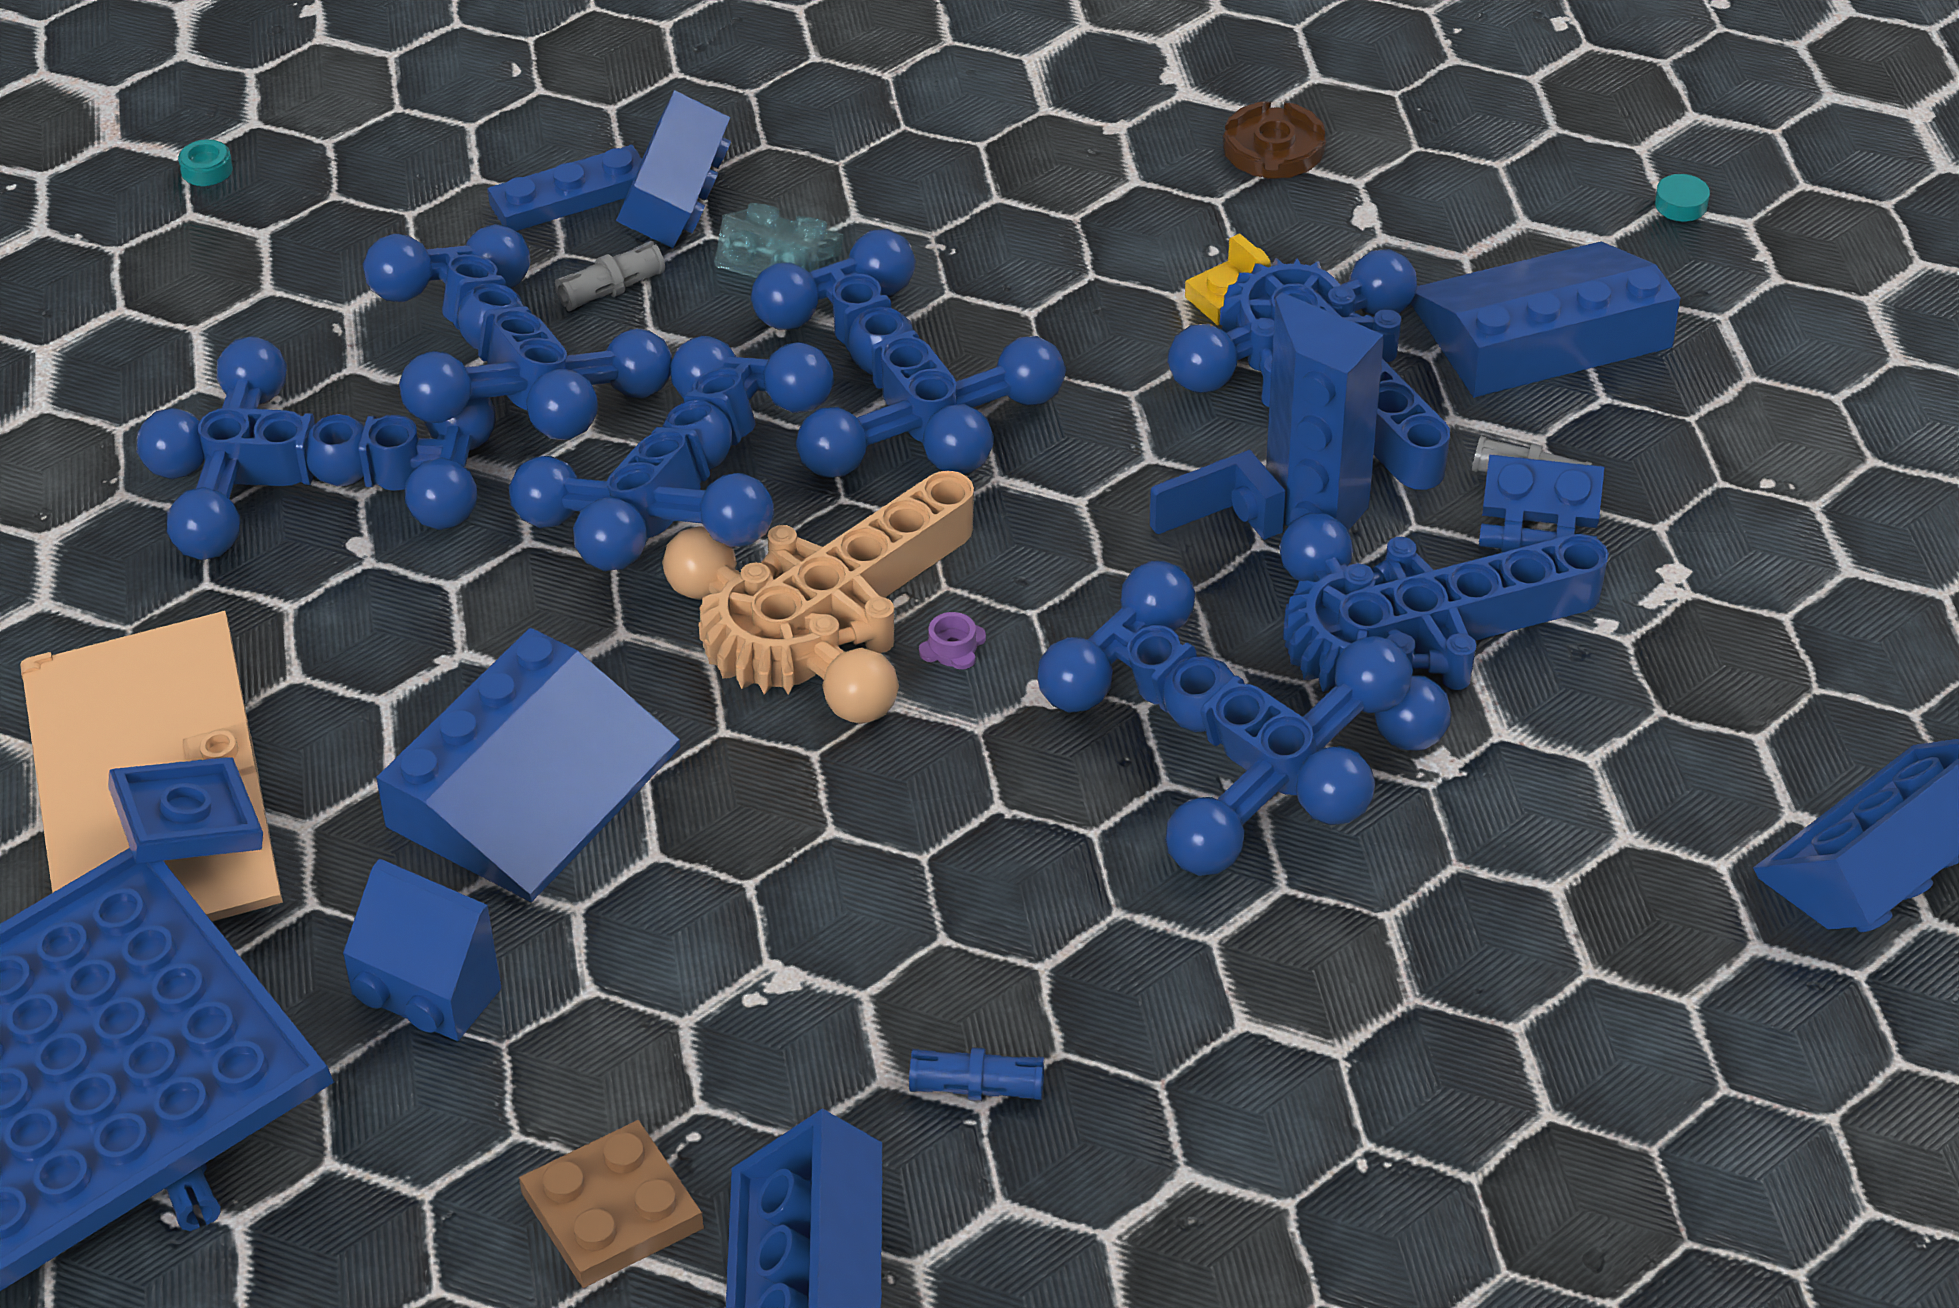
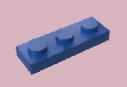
[487,145,642,231]

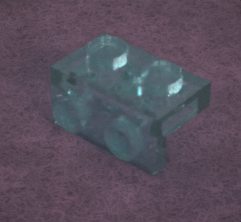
[715,203,844,278]

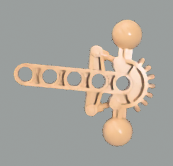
[662,471,974,724]

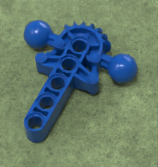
[1168,249,1450,490]
[1279,513,1609,751]

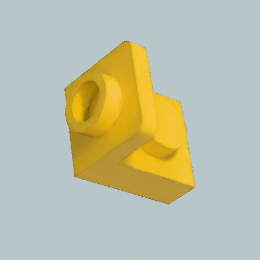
[1185,234,1271,326]

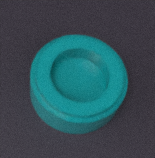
[178,139,233,186]
[1655,174,1710,222]

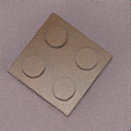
[519,1120,704,1288]

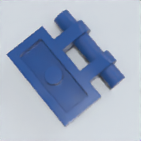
[1479,454,1604,553]

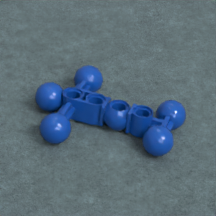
[363,224,672,440]
[750,229,1066,478]
[136,336,496,560]
[509,336,834,571]
[1037,561,1413,876]

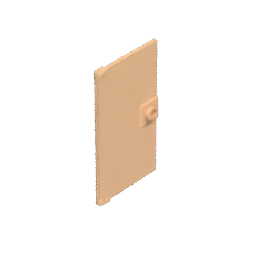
[20,611,283,921]

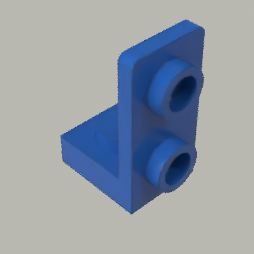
[1150,450,1286,540]

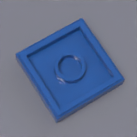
[108,757,263,864]

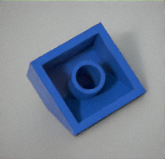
[343,859,501,1042]

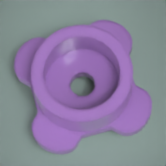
[919,612,986,669]

